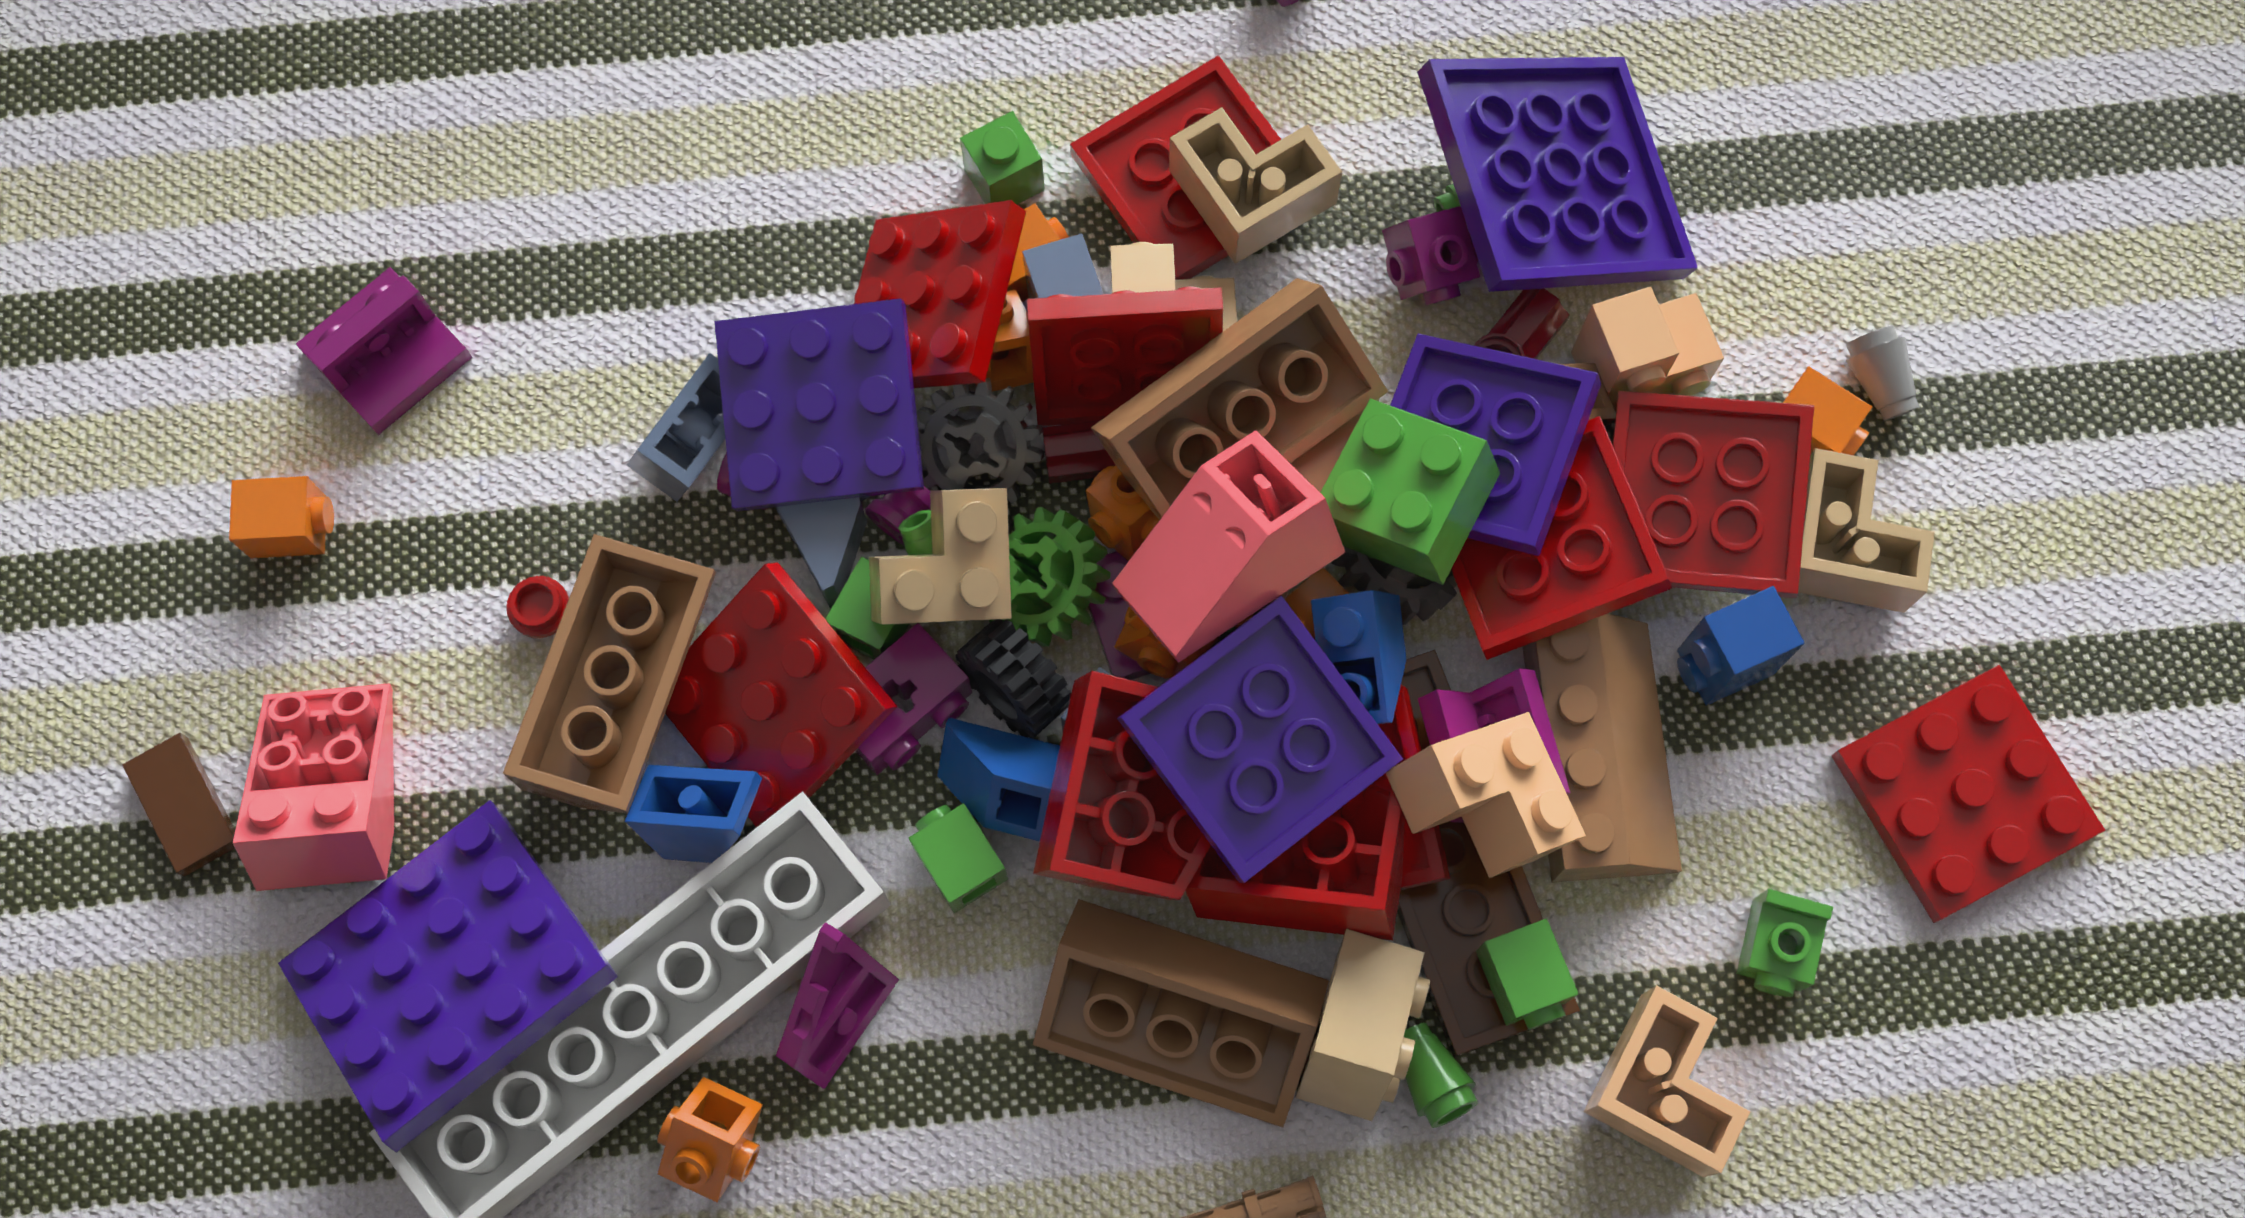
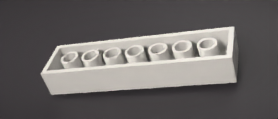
[369,791,891,1218]

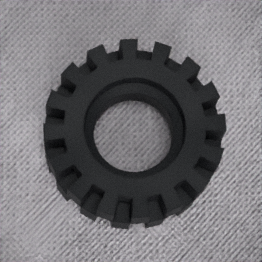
[955,619,1071,739]

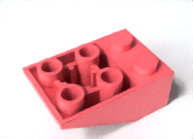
[1112,430,1346,663]
[233,683,394,891]

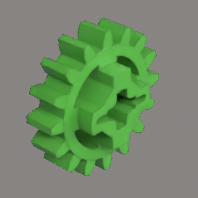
[989,507,1111,647]

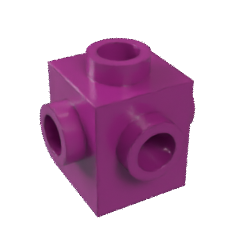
[1382,206,1480,306]

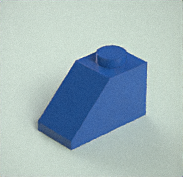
[625,765,762,863]

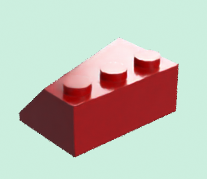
[1033,671,1211,900]
[1185,776,1405,941]

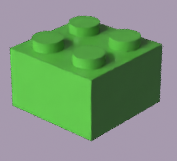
[1320,398,1500,585]

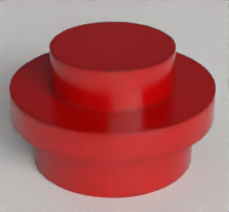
[506,576,570,638]

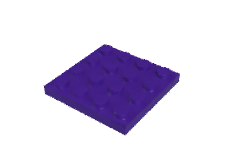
[1417,57,1698,292]
[278,800,618,1153]

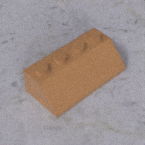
[1091,278,1389,520]
[503,534,716,813]
[1522,613,1682,883]
[1033,899,1329,1127]

